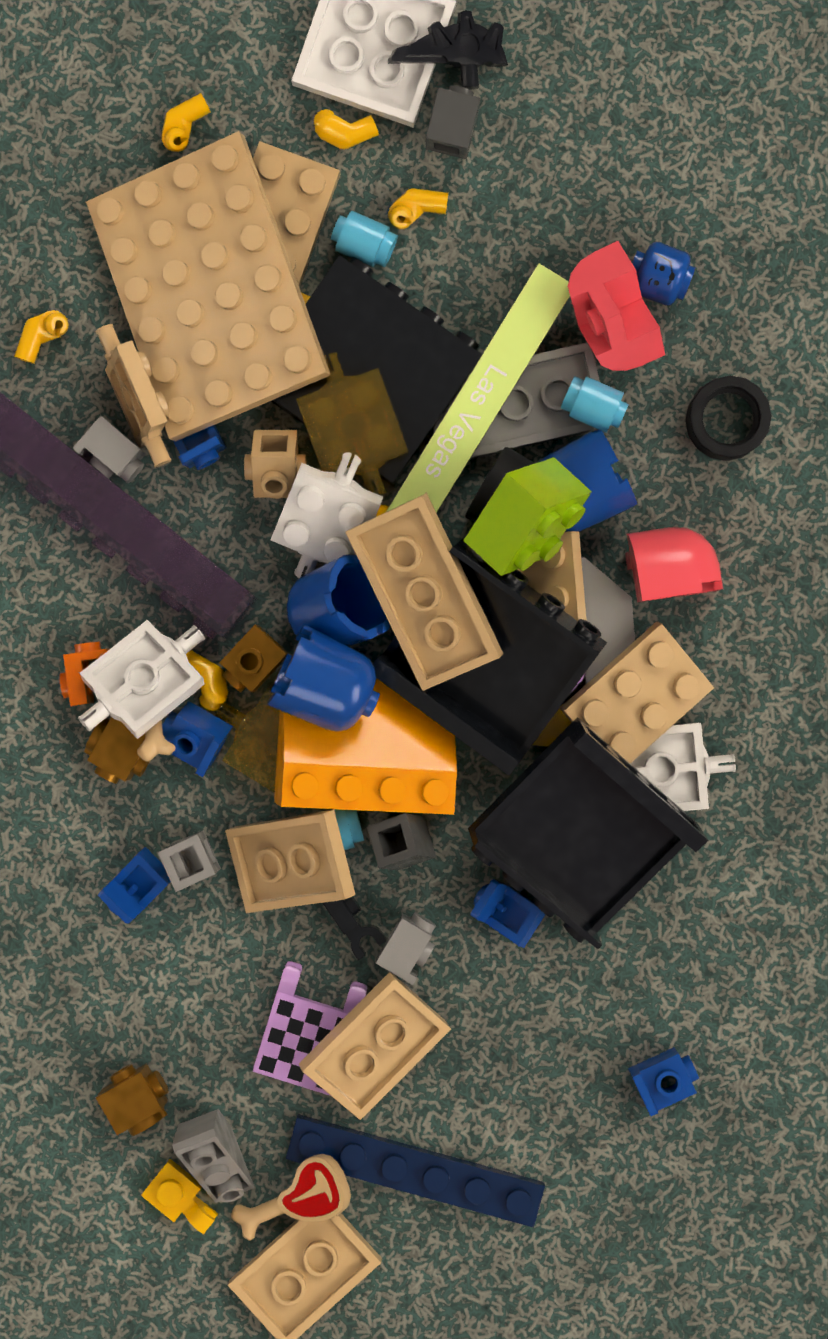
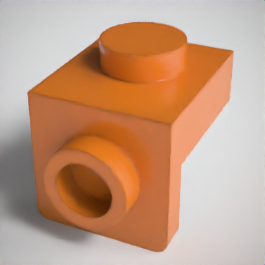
[60,641,109,706]

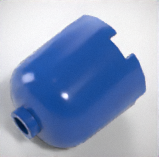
[539,430,637,532]
[286,554,390,646]
[267,625,380,732]

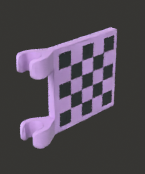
[253,961,367,1096]

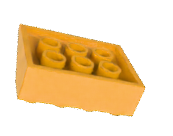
[274,678,457,815]

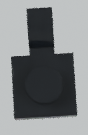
[323,896,387,960]

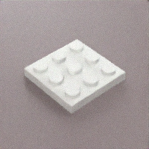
[291,0,456,128]

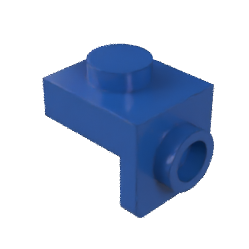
[173,425,227,470]
[98,847,171,924]
[470,879,545,948]

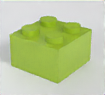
[463,457,592,576]

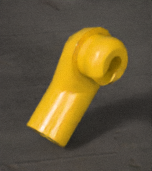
[161,93,211,152]
[314,109,379,149]
[388,188,449,230]
[186,650,228,711]

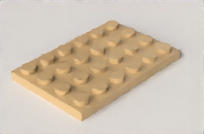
[86,131,331,442]

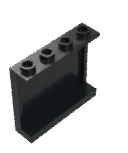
[271,255,482,487]
[373,539,607,776]
[468,717,709,949]

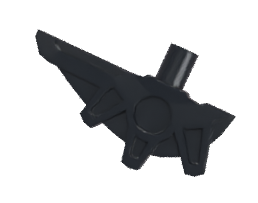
[388,10,508,90]

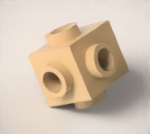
[244,430,307,499]

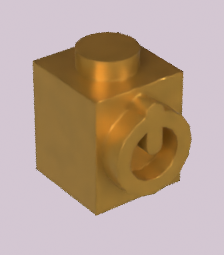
[219,624,290,692]
[84,717,150,784]
[96,1063,169,1136]

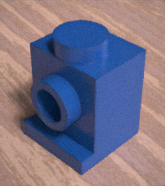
[162,701,233,777]
[628,1047,699,1116]

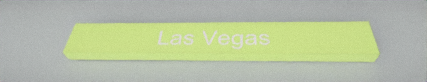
[386,263,570,513]

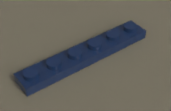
[286,1114,545,1228]

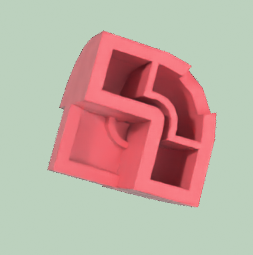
[568,241,666,371]
[625,527,723,603]

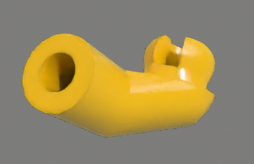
[14,310,69,364]

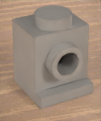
[73,415,146,483]
[158,830,221,892]
[376,912,436,985]

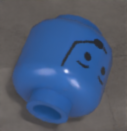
[632,242,696,306]

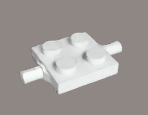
[271,452,383,578]
[78,620,205,739]
[630,722,736,811]

